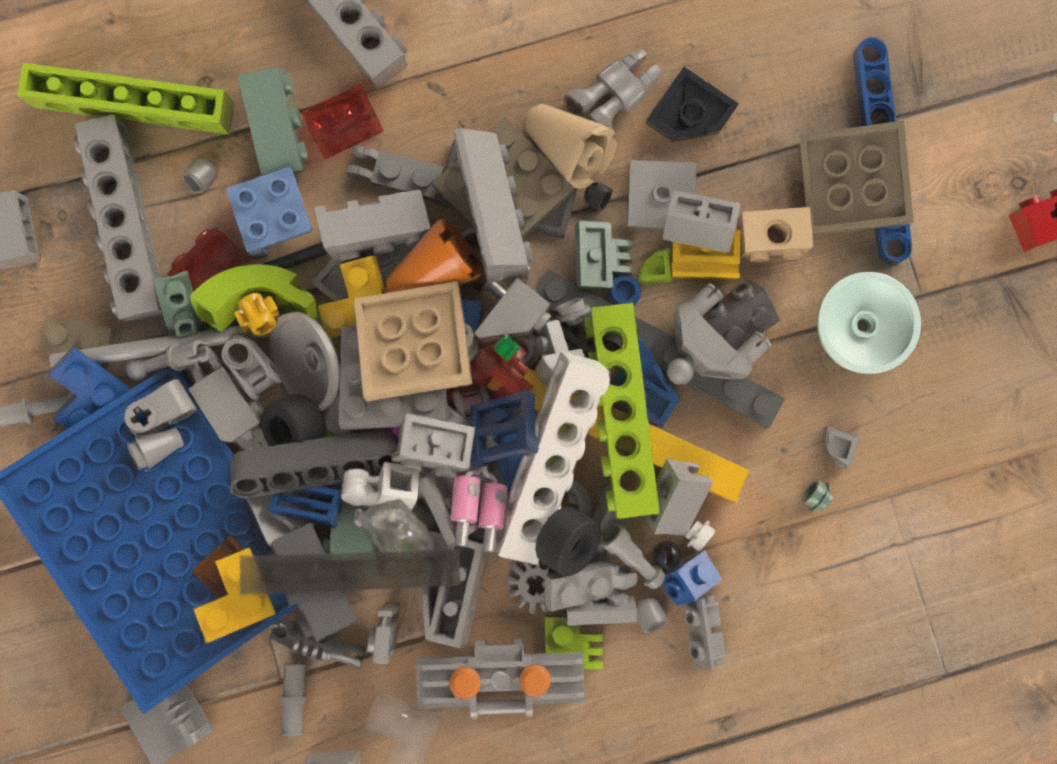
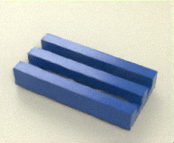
[268,486,344,527]

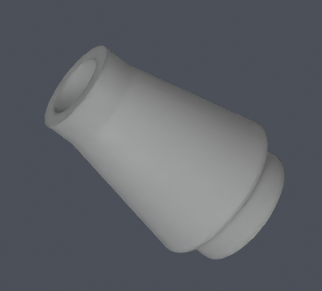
[127,427,184,470]

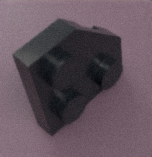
[645,66,739,142]

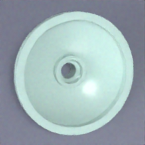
[817,272,921,374]

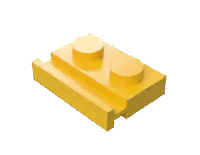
[671,230,741,280]

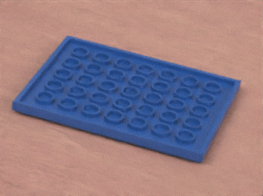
[0,367,298,714]

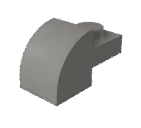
[535,320,584,395]

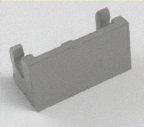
[662,190,740,253]
[644,458,713,535]

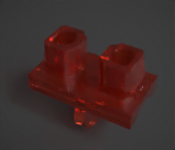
[471,345,534,399]

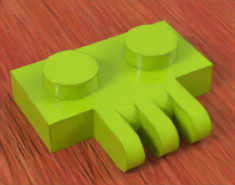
[545,616,603,669]

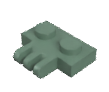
[575,220,633,291]

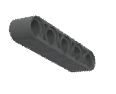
[230,428,401,498]

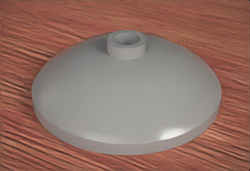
[269,312,340,412]

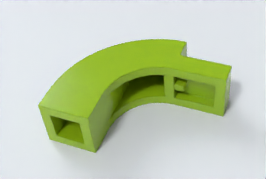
[190,264,319,332]

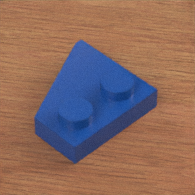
[610,336,680,428]

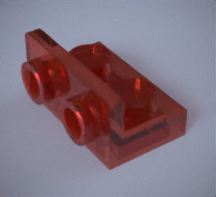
[301,84,383,159]
[167,226,251,292]

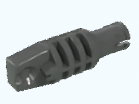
[269,619,367,669]

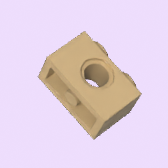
[737,207,814,262]

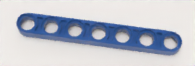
[853,37,912,265]

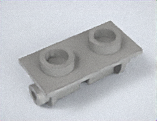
[684,594,726,669]

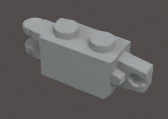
[187,347,269,451]

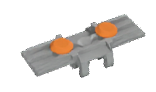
[416,638,585,719]

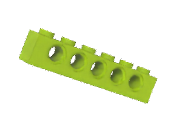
[17,62,234,135]
[584,303,660,519]

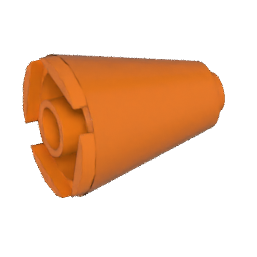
[385,217,483,293]

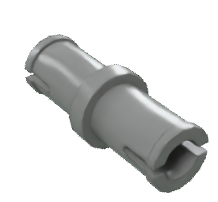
[279,663,307,737]

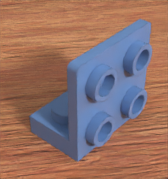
[226,167,312,259]

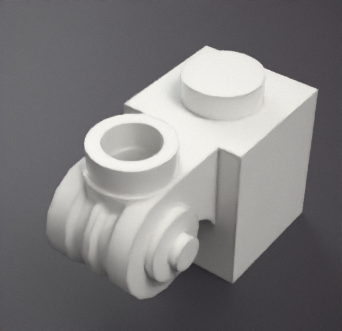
[341,462,419,517]

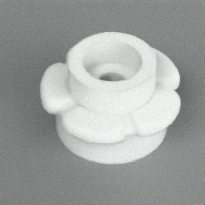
[685,520,716,552]

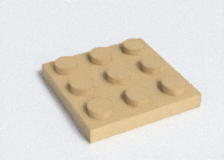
[354,281,472,401]

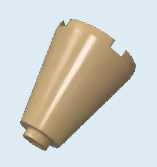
[524,104,617,189]

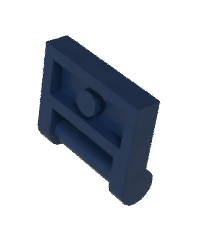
[470,390,539,469]

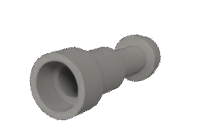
[600,523,665,589]

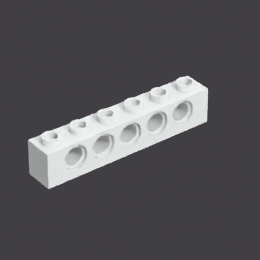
[495,351,609,565]

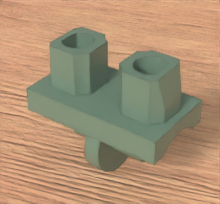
[153,271,203,337]

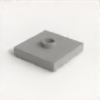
[627,160,697,230]

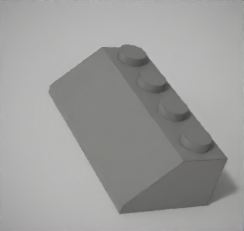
[454,128,533,283]

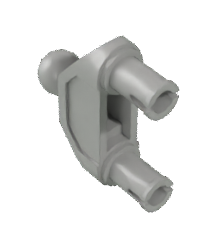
[667,283,771,385]

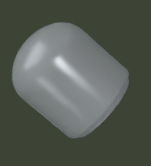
[182,159,217,193]
[636,598,668,633]

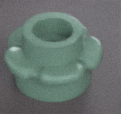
[802,480,833,512]

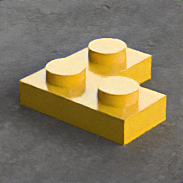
[318,255,385,338]
[194,548,276,643]

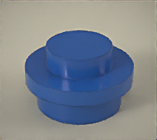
[607,275,641,305]

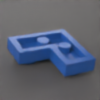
[49,347,129,429]

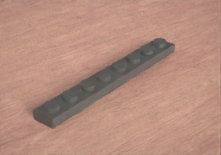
[536,270,785,429]

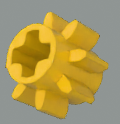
[234,293,280,336]

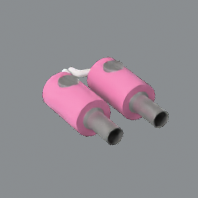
[450,466,508,553]

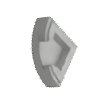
[823,426,860,469]

